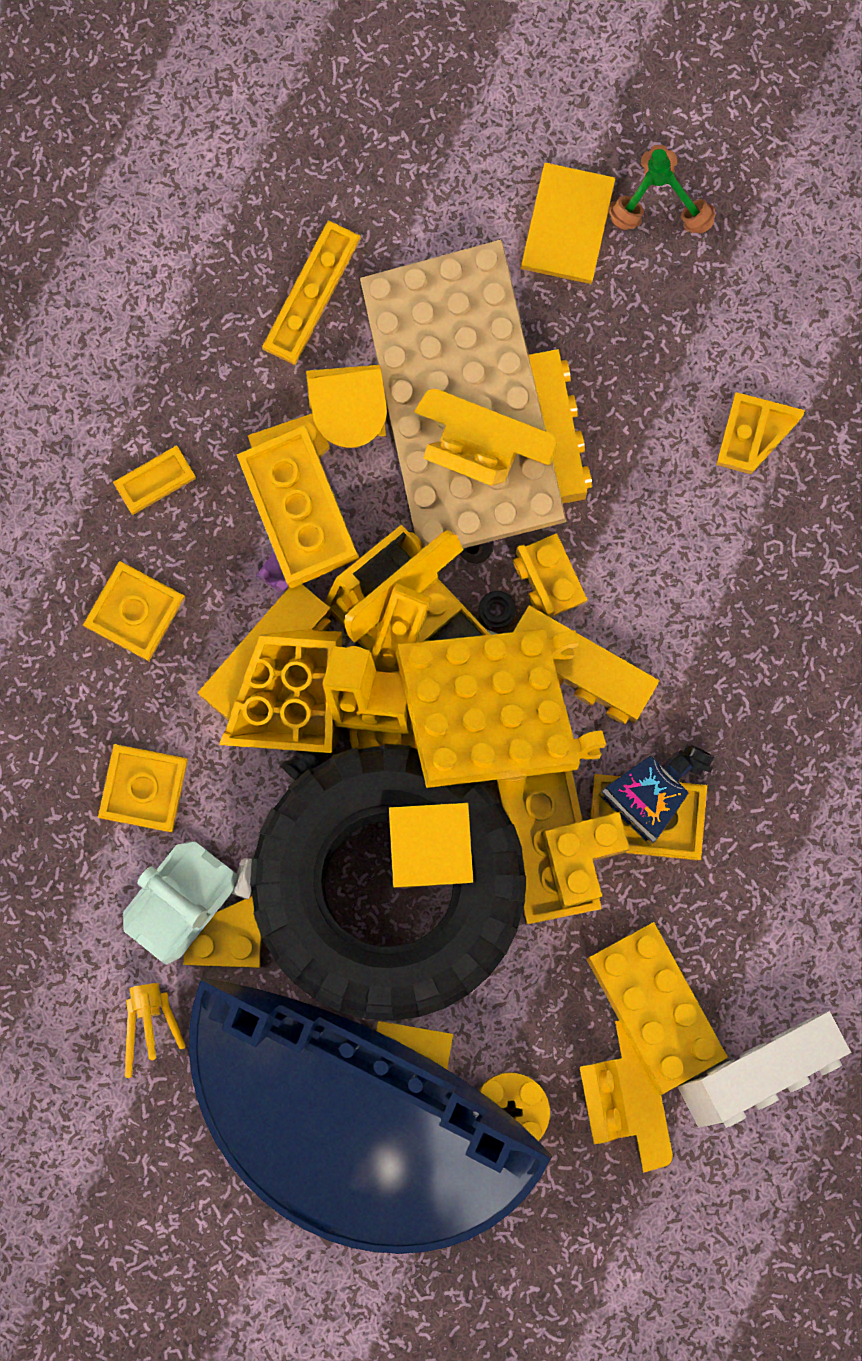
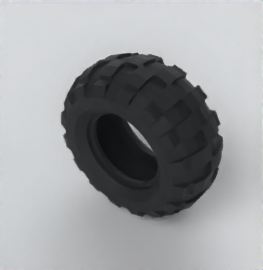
[250,744,526,1021]

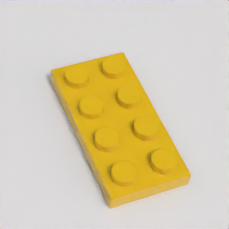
[237,425,359,589]
[496,771,602,925]
[586,922,728,1095]

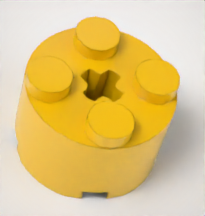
[478,1072,550,1141]

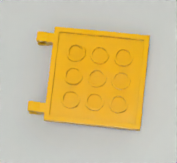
[395,629,606,788]

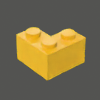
[322,646,412,734]
[542,812,629,908]

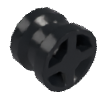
[280,751,322,780]

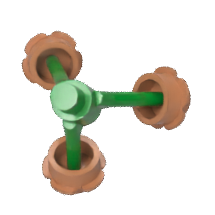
[610,145,716,233]

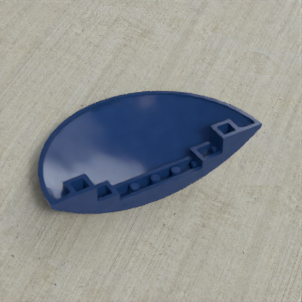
[189,978,552,1254]

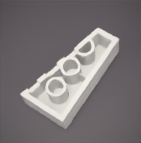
[677,1011,851,1128]

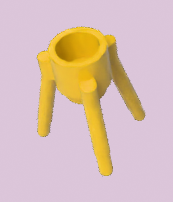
[125,983,186,1078]

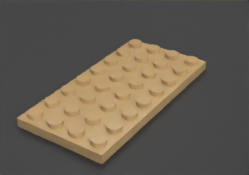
[360,240,567,549]

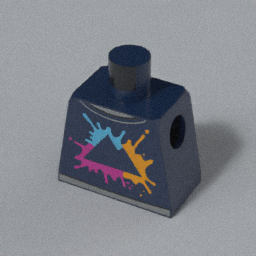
[599,752,692,845]

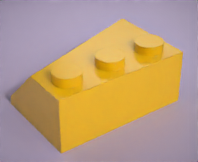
[219,629,343,753]

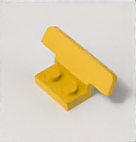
[414,389,557,486]
[344,530,463,643]
[580,1021,673,1173]

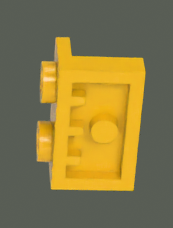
[513,533,588,618]

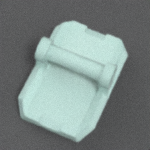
[123,841,237,965]

